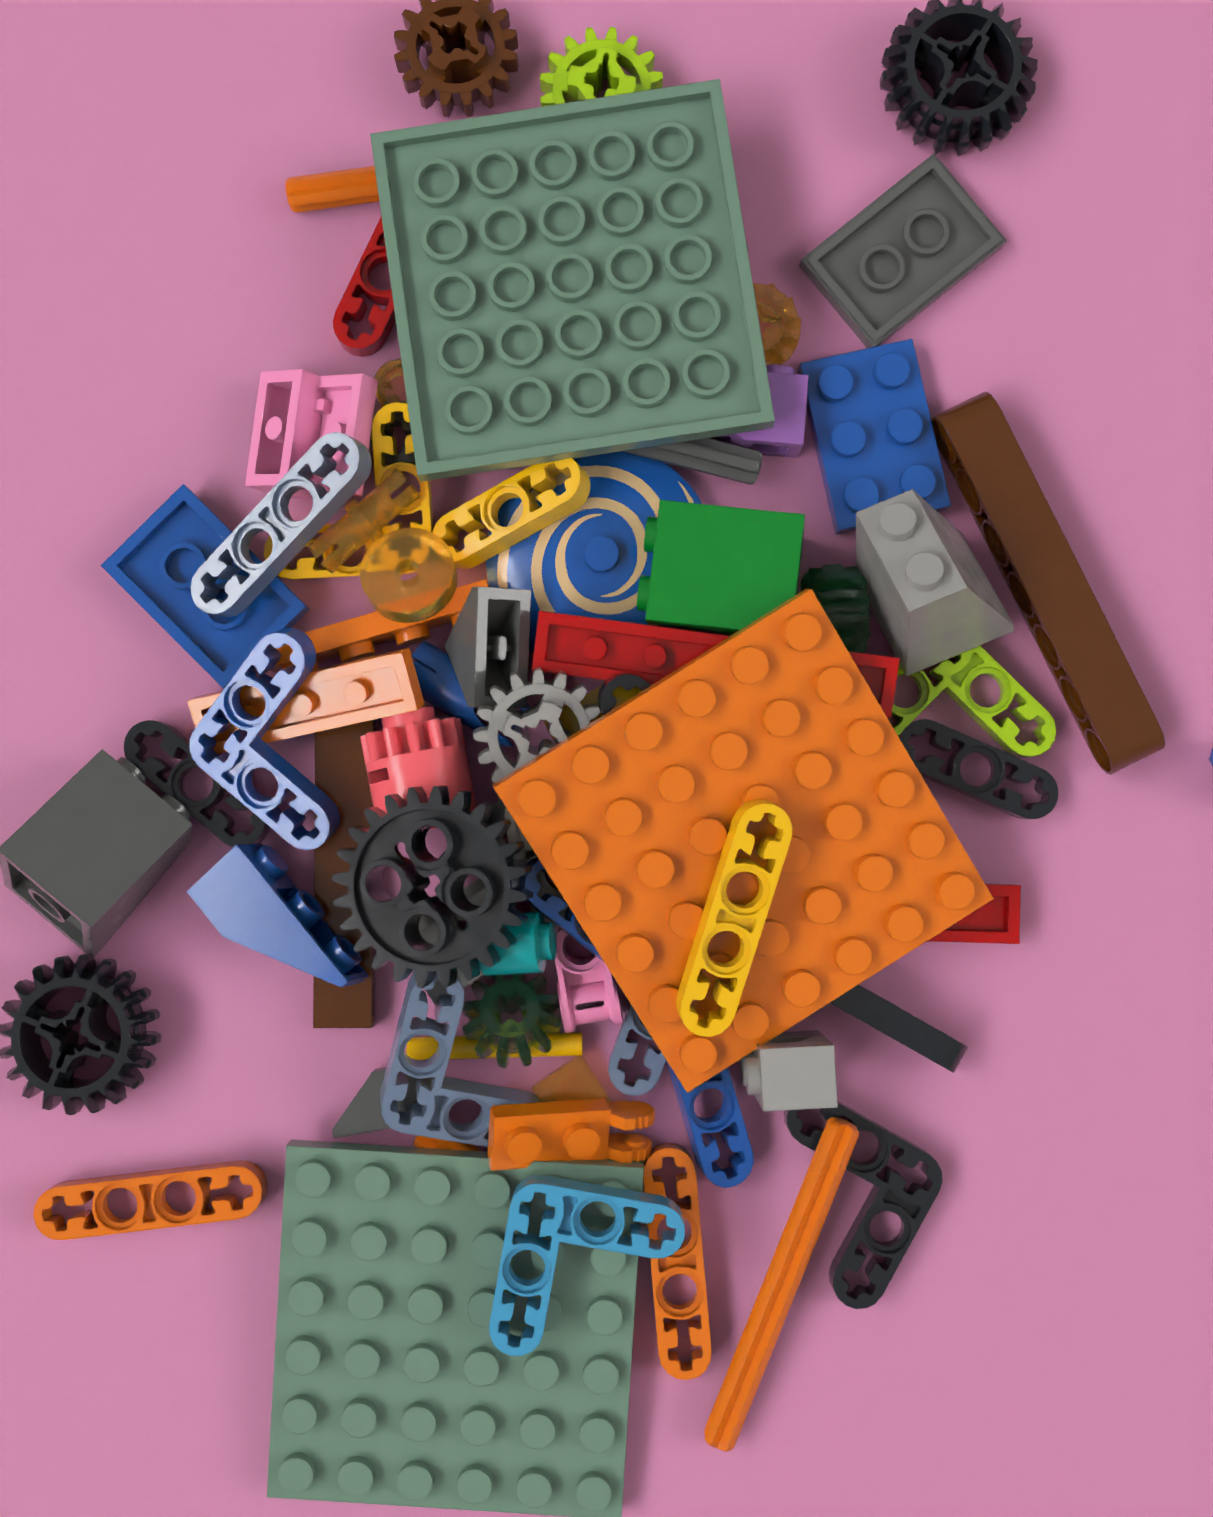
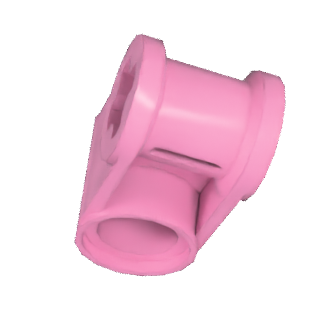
[555,925,623,1033]

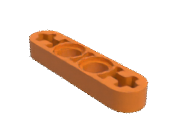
[643,1142,712,1380]
[33,1160,268,1240]

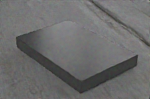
[799,153,1007,348]

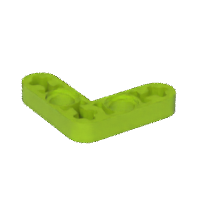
[891,646,1056,758]

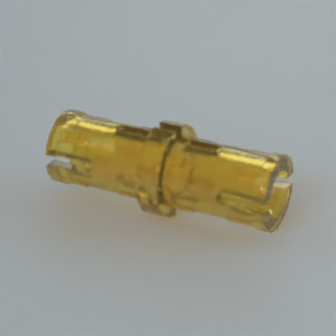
[307,468,421,573]

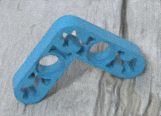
[489,1175,685,1356]

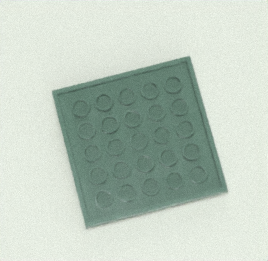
[370,79,775,482]
[267,1139,644,1517]

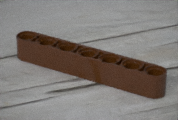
[931,391,1165,775]

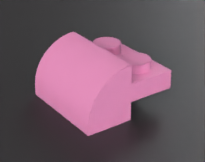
[245,369,378,500]

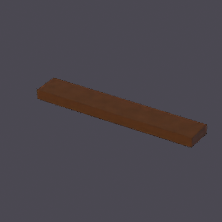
[313,719,376,1028]

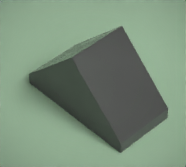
[444,586,531,708]

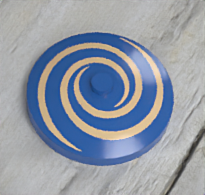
[486,451,702,654]

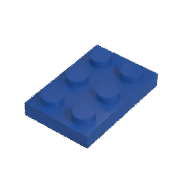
[798,339,951,535]
[100,484,310,689]

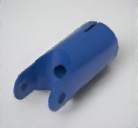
[412,640,530,748]

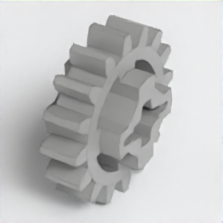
[473,667,601,783]

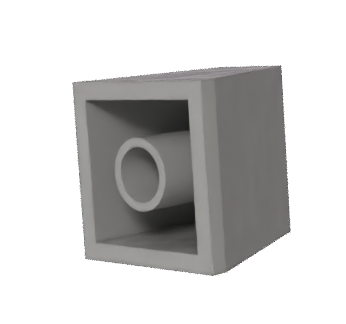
[856,489,1014,676]

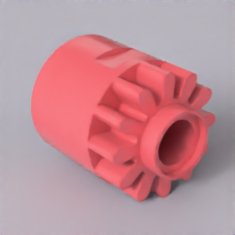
[360,707,477,829]

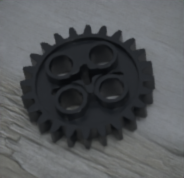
[332,785,534,988]

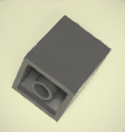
[0,749,193,957]

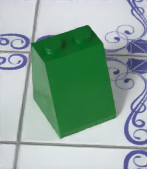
[637,500,805,635]

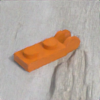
[487,1098,655,1171]

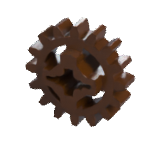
[394,0,519,117]

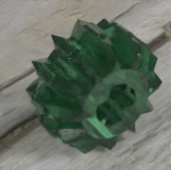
[799,564,872,653]
[462,974,562,1068]

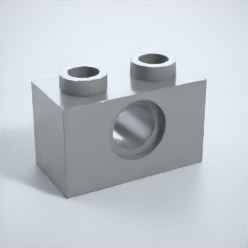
[740,1031,838,1111]

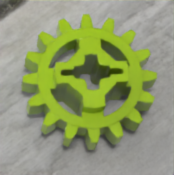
[540,27,663,107]

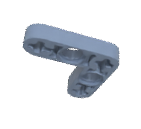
[380,971,542,1147]

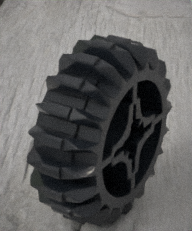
[879,0,1038,157]
[0,954,162,1115]

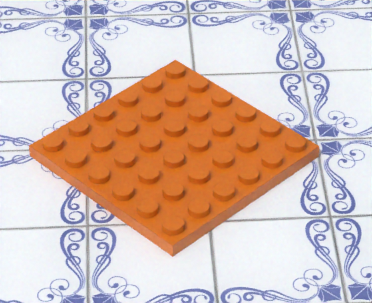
[493,589,994,1093]

